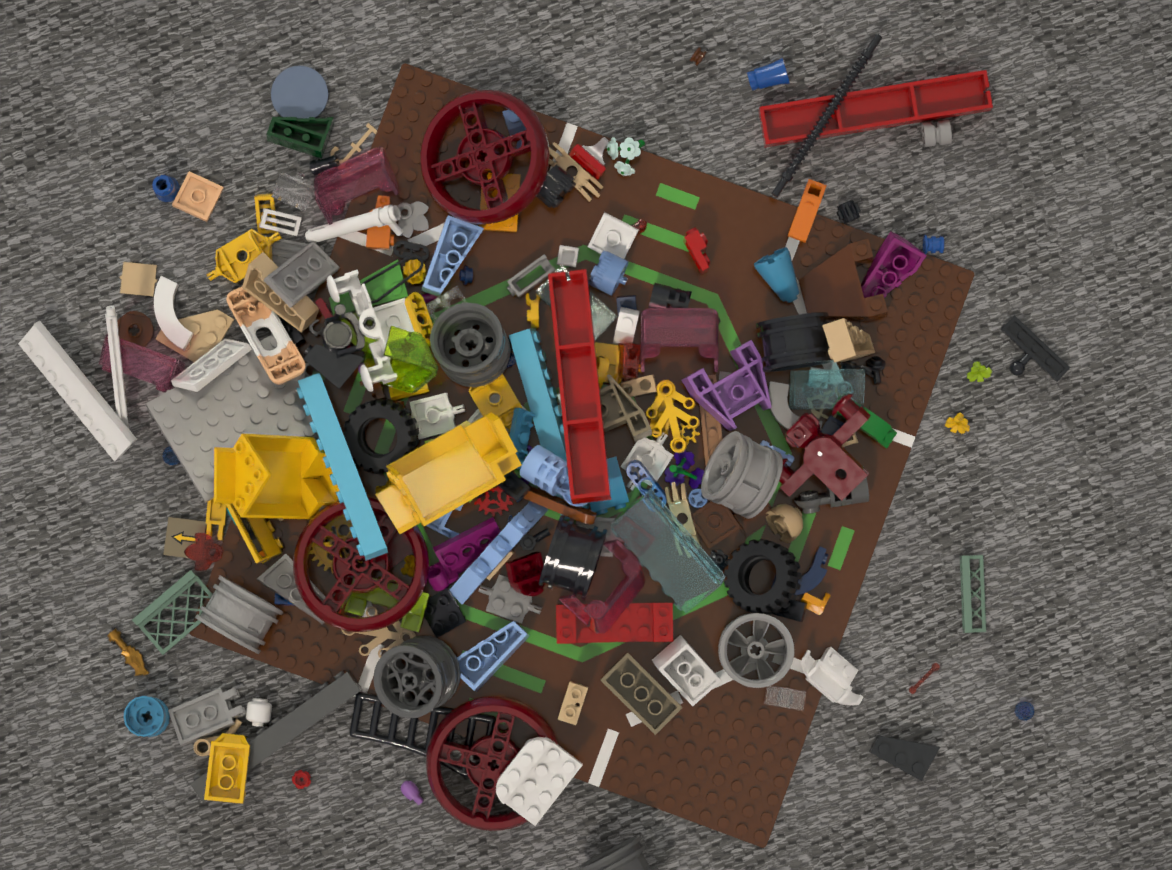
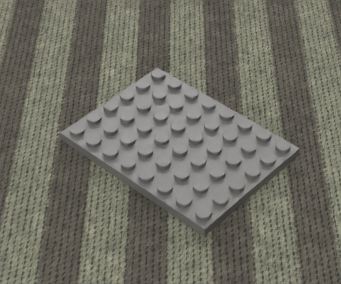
[146,334,319,503]

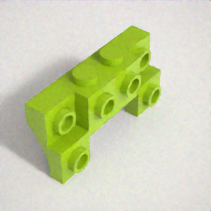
[345,576,429,633]

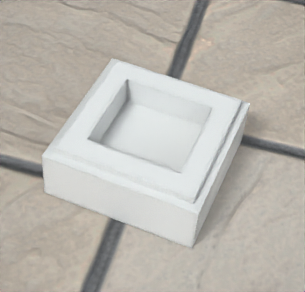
[557,245,579,268]

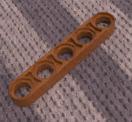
[523,484,596,525]

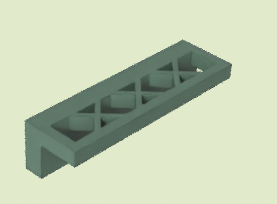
[960,555,986,633]

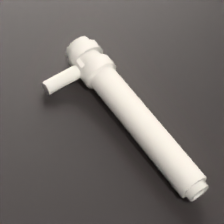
[305,204,403,243]

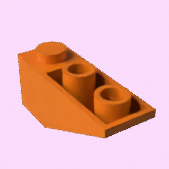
[788,179,827,243]

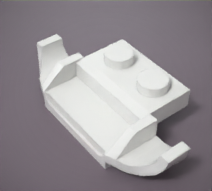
[801,647,863,705]

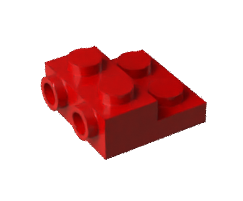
[683,227,711,275]

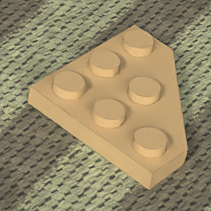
[156,309,234,362]

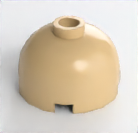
[766,504,803,543]

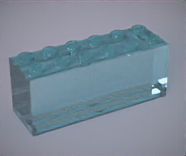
[610,489,726,614]

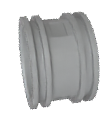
[195,575,283,654]

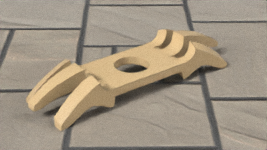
[549,142,603,202]
[665,482,702,554]

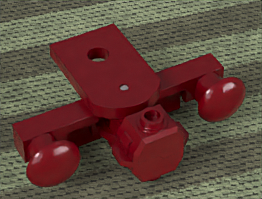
[779,394,871,501]

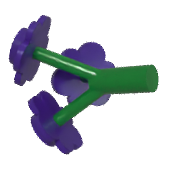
[664,450,704,489]

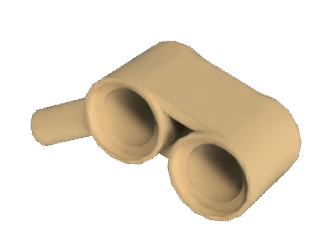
[194,718,243,756]

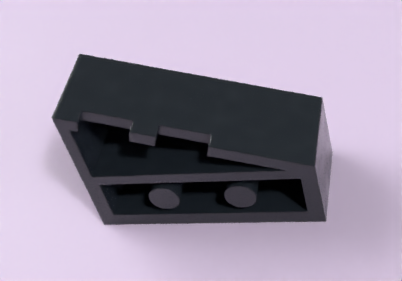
[869,735,940,781]

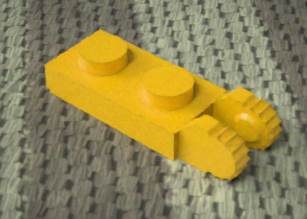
[206,498,227,541]

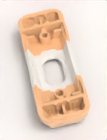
[226,287,306,385]

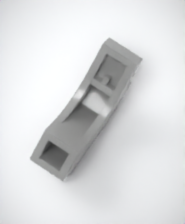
[768,381,822,430]

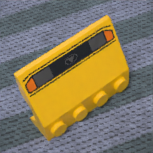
[226,504,284,564]

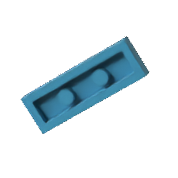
[509,408,535,469]

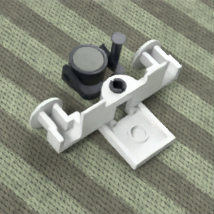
[322,270,415,392]

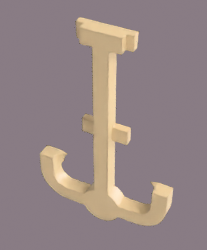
[330,123,377,174]

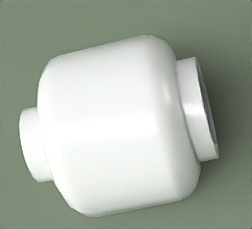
[246,698,272,727]

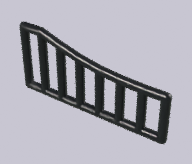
[349,692,496,777]

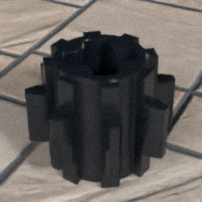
[836,200,861,224]

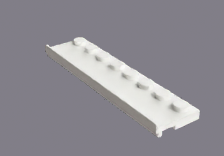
[18,321,137,461]

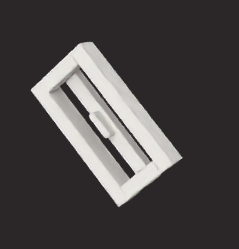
[259,208,301,236]

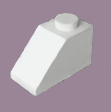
[613,307,640,348]

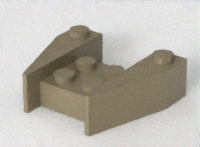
[600,374,652,442]

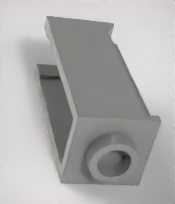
[507,254,556,298]

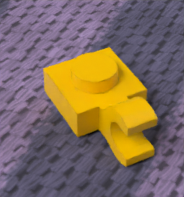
[526,293,540,328]

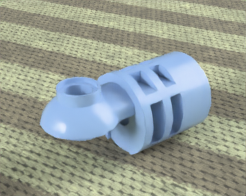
[520,445,589,507]

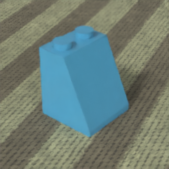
[589,457,629,515]

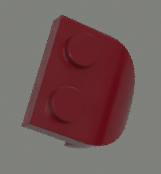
[505,552,545,596]

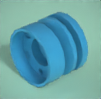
[124,696,170,737]

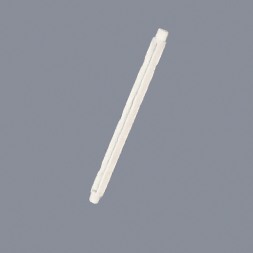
[105,306,129,429]

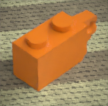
[366,195,395,250]

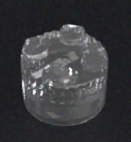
[271,172,316,212]

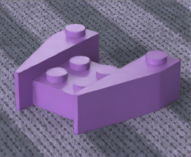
[682,340,772,431]

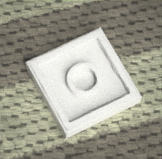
[588,213,639,259]

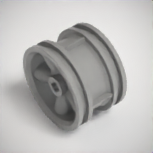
[701,431,783,519]
[718,613,794,688]

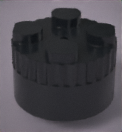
[536,164,576,208]

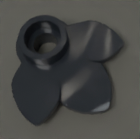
[840,361,874,378]

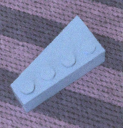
[421,215,484,297]
[457,621,530,692]

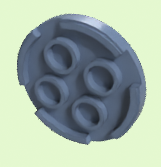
[271,66,329,118]

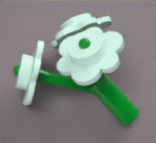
[607,137,645,176]

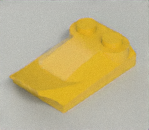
[204,733,250,804]

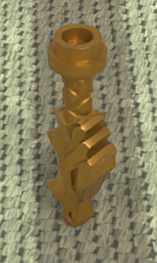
[107,628,149,676]

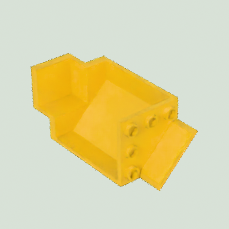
[375,412,522,534]
[214,434,339,519]

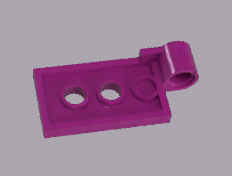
[428,517,501,591]

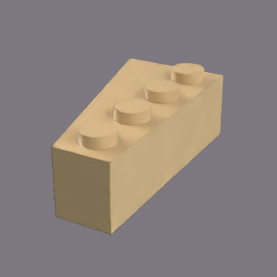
[242,252,319,333]
[822,318,875,363]

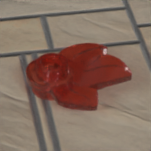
[184,533,223,571]

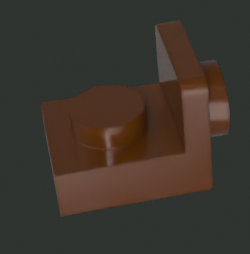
[359,381,386,400]

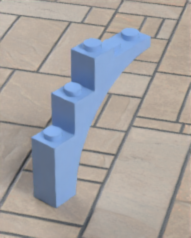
[449,501,548,604]

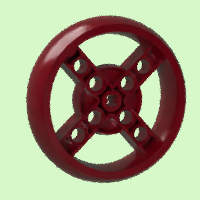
[420,90,550,224]
[293,497,429,632]
[426,696,559,831]

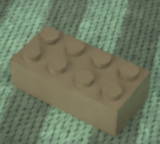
[600,652,683,735]

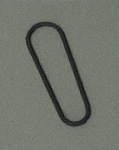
[361,254,423,304]

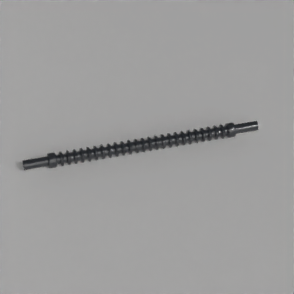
[771,34,882,198]

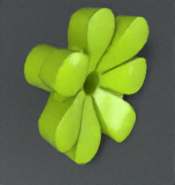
[967,362,992,382]

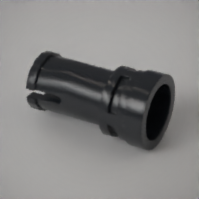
[309,154,340,176]

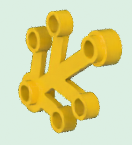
[646,380,700,453]

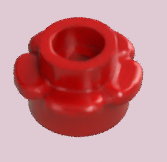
[292,770,311,789]

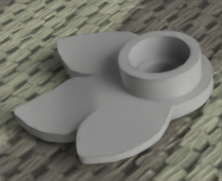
[397,201,429,238]

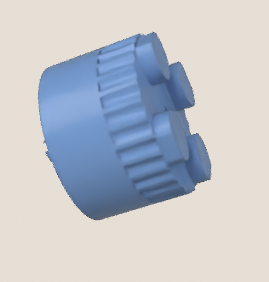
[589,251,629,296]

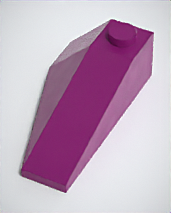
[861,231,926,298]

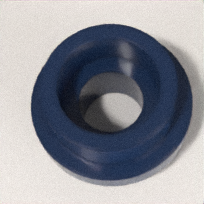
[459,266,473,285]

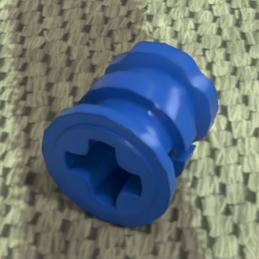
[923,235,944,254]

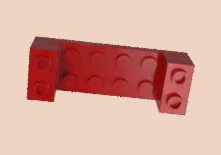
[556,603,673,644]

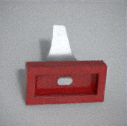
[569,137,609,181]

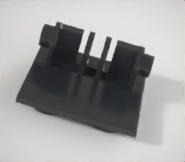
[424,587,467,638]

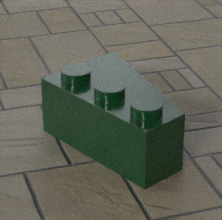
[266,117,334,159]

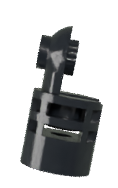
[646,282,721,335]

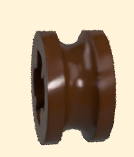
[690,47,707,66]

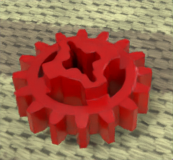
[474,487,513,517]

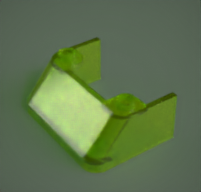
[360,326,438,393]

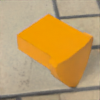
[800,593,831,615]

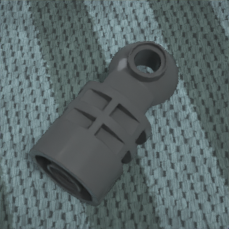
[794,466,869,514]

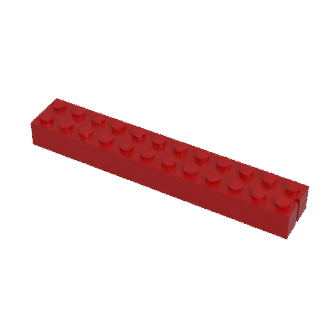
[758,70,993,148]
[548,269,612,504]

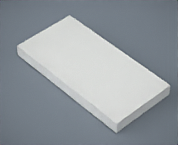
[171,339,252,392]

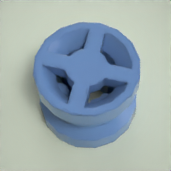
[688,489,707,508]

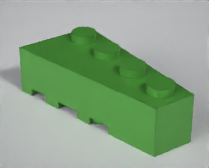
[329,260,409,316]

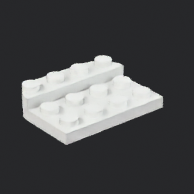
[496,737,583,826]

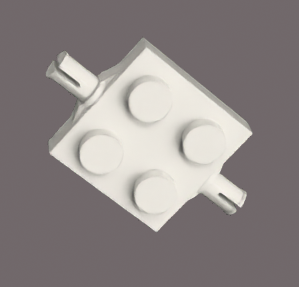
[410,393,465,440]
[621,433,674,491]

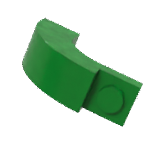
[831,394,897,449]

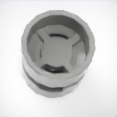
[921,119,952,147]

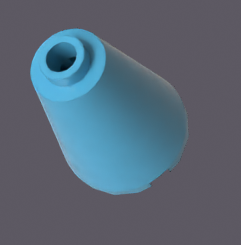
[754,247,800,303]

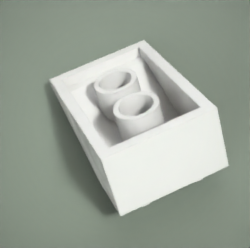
[652,635,721,706]

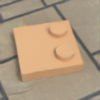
[172,171,224,222]

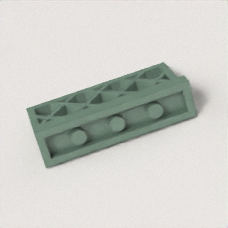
[132,570,213,655]

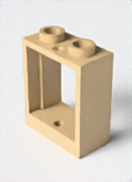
[558,681,588,725]

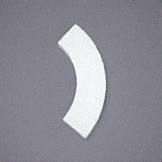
[154,276,193,351]

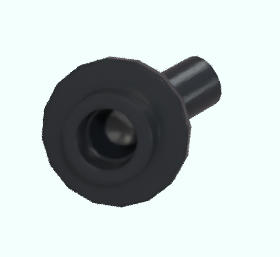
[866,356,886,384]

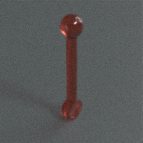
[909,663,940,694]

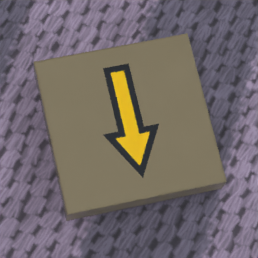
[163,517,207,560]

